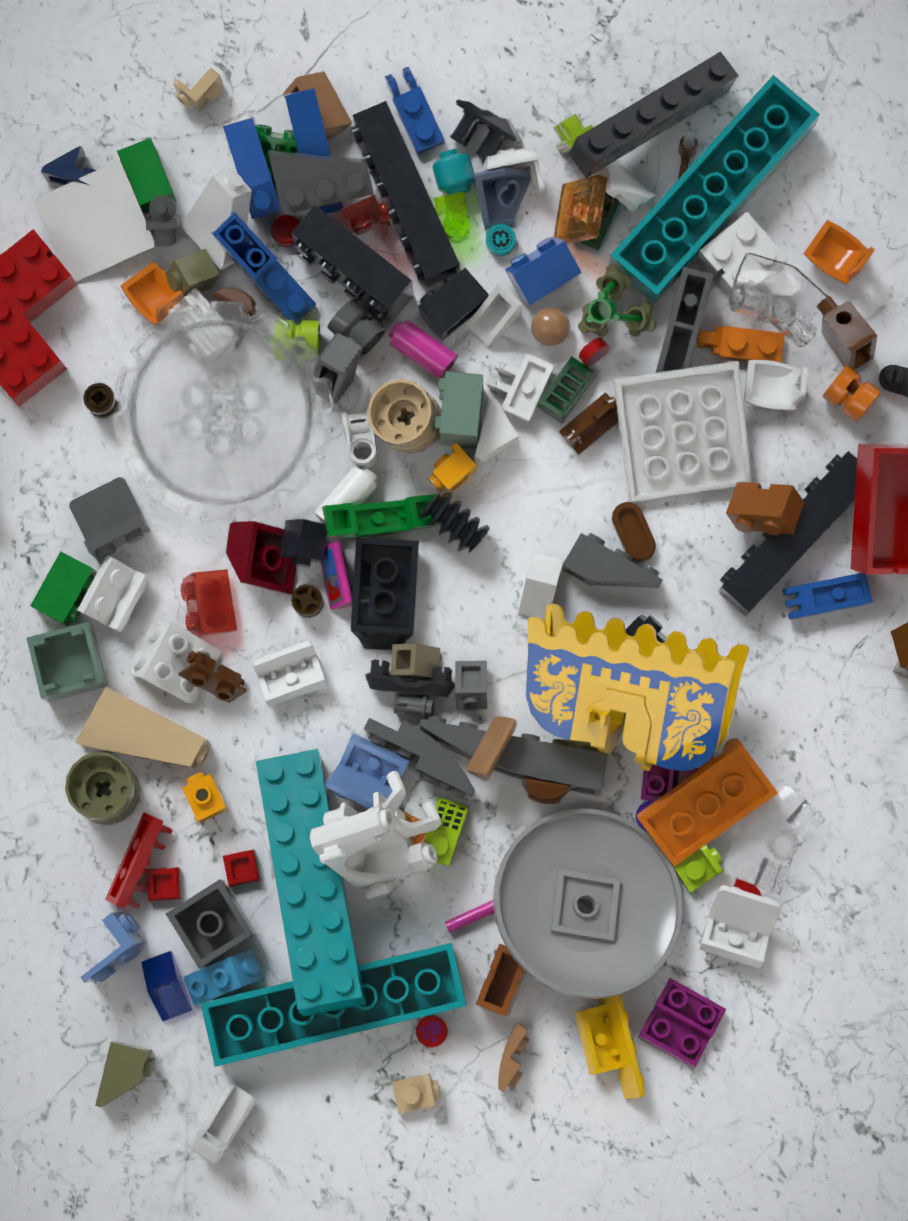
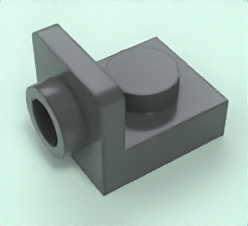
[455,661,487,711]

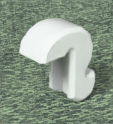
[190,1084,256,1164]

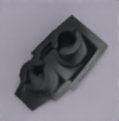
[450,100,522,160]

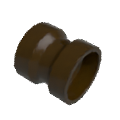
[83,383,119,419]

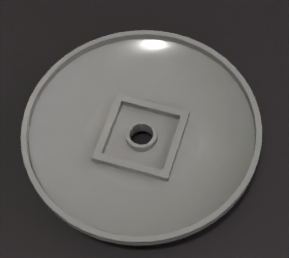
[493,808,683,999]

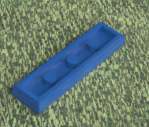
[284,88,344,214]

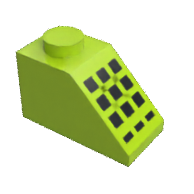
[423,797,469,867]

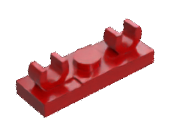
[105,812,173,909]

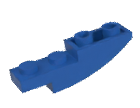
[211,212,316,324]

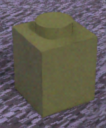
[166,249,220,297]

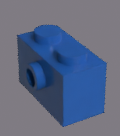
[505,237,582,305]

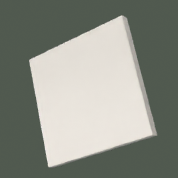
[613,361,753,503]

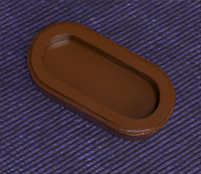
[612,502,656,563]

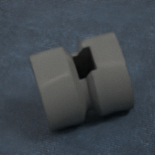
[327,299,386,358]

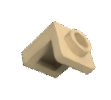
[174,68,223,112]

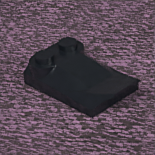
[351,537,419,650]

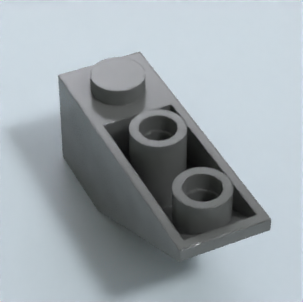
[561,533,663,588]

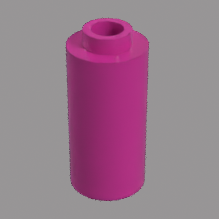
[389,320,458,379]

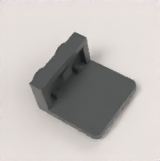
[69,477,151,558]

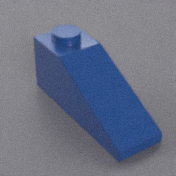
[223,118,281,219]

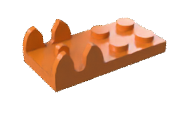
[636,738,778,867]

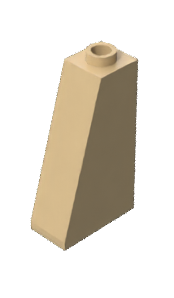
[76,686,210,769]

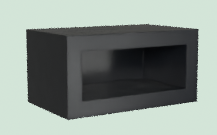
[418,268,489,341]

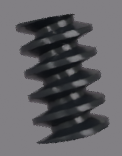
[419,488,490,553]

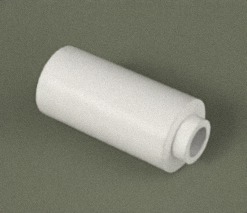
[313,466,378,524]

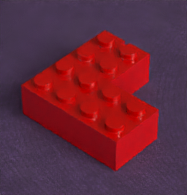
[0,229,77,407]
[850,444,908,575]

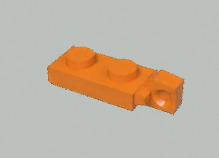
[697,326,784,363]

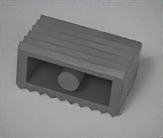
[310,333,362,404]

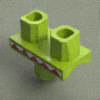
[553,114,593,153]

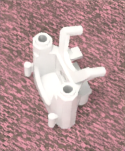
[310,771,441,899]

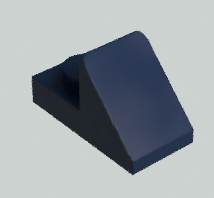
[41,146,97,186]

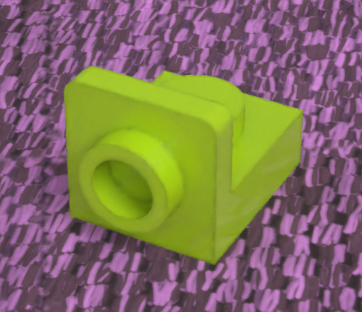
[673,844,724,893]

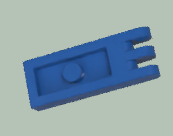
[782,573,873,620]

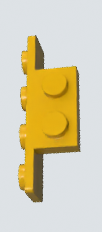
[574,994,645,1099]

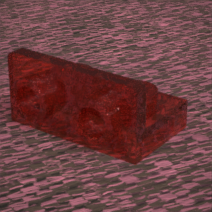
[341,195,392,239]
[180,569,237,638]

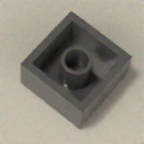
[165,879,257,968]

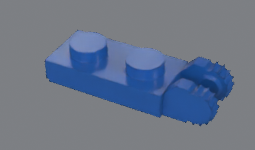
[385,66,445,155]

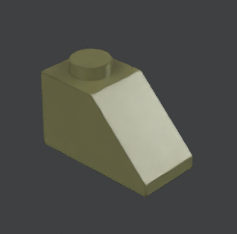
[95,1041,155,1107]

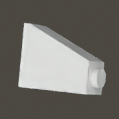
[180,168,252,270]

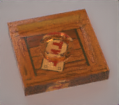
[553,175,608,245]

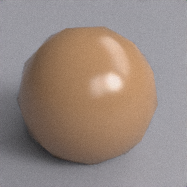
[531,307,570,346]

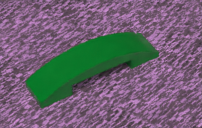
[322,494,440,538]

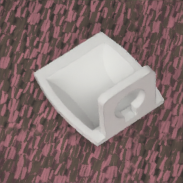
[481,148,544,196]
[743,360,808,410]

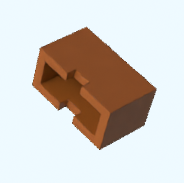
[726,482,804,535]
[476,944,526,1017]

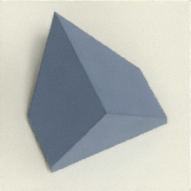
[474,167,531,230]

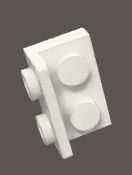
[78,555,149,632]

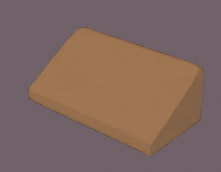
[466,716,517,781]

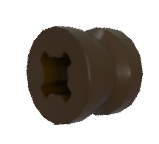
[291,584,324,618]

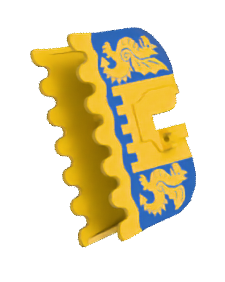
[526,603,750,771]

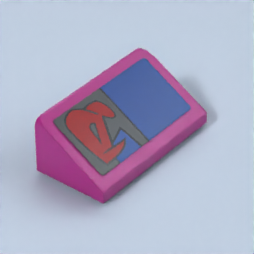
[320,541,352,610]

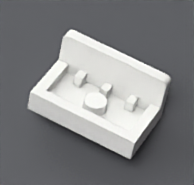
[252,641,327,707]

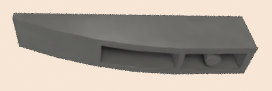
[655,267,714,373]
[420,716,608,796]

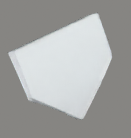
[592,161,657,212]

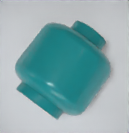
[432,149,475,197]

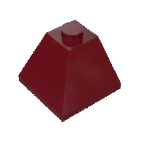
[226,521,296,595]

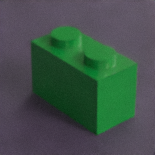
[117,138,177,214]
[30,551,97,627]

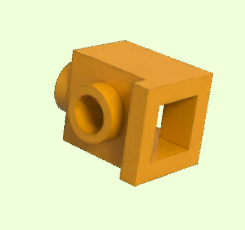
[428,443,477,493]
[182,772,229,823]

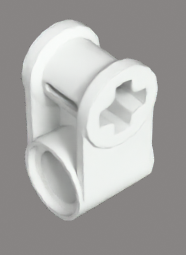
[341,409,378,470]

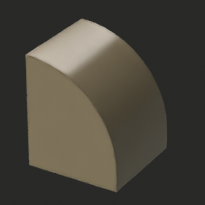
[391,643,440,679]

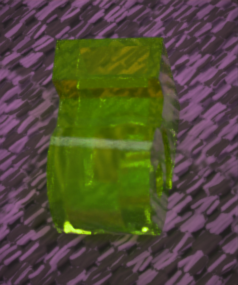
[434,192,470,243]

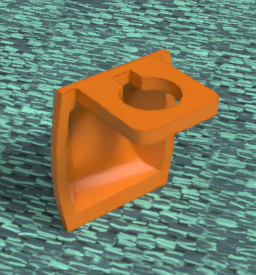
[803,220,875,284]
[120,262,183,325]

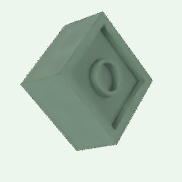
[434,371,484,448]
[26,622,108,702]

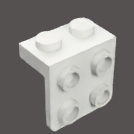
[129,617,220,704]
[699,885,782,969]

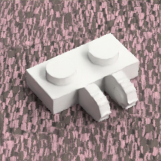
[486,353,554,423]

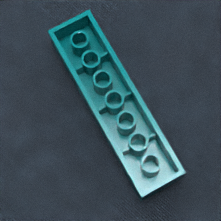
[609,75,820,304]
[256,749,366,1017]
[201,943,467,1067]

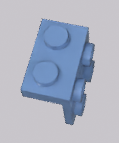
[325,733,410,810]
[80,912,145,984]

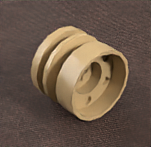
[367,379,442,454]

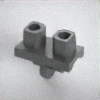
[146,195,182,247]

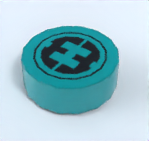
[485,224,516,257]

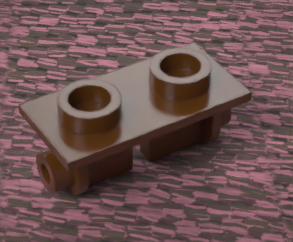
[559,392,619,455]
[178,651,247,703]

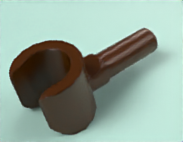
[678,136,698,179]

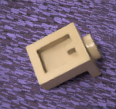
[392,1073,441,1114]

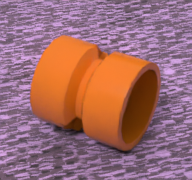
[822,365,882,423]

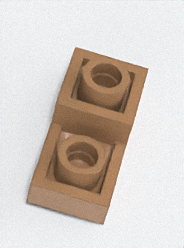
[498,1023,530,1092]

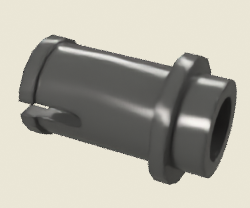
[394,694,434,719]

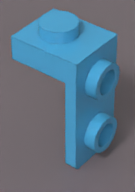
[184,949,263,1006]

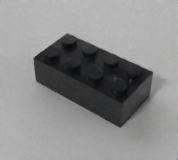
[291,205,414,324]

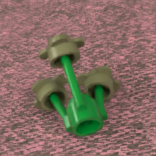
[578,264,656,337]

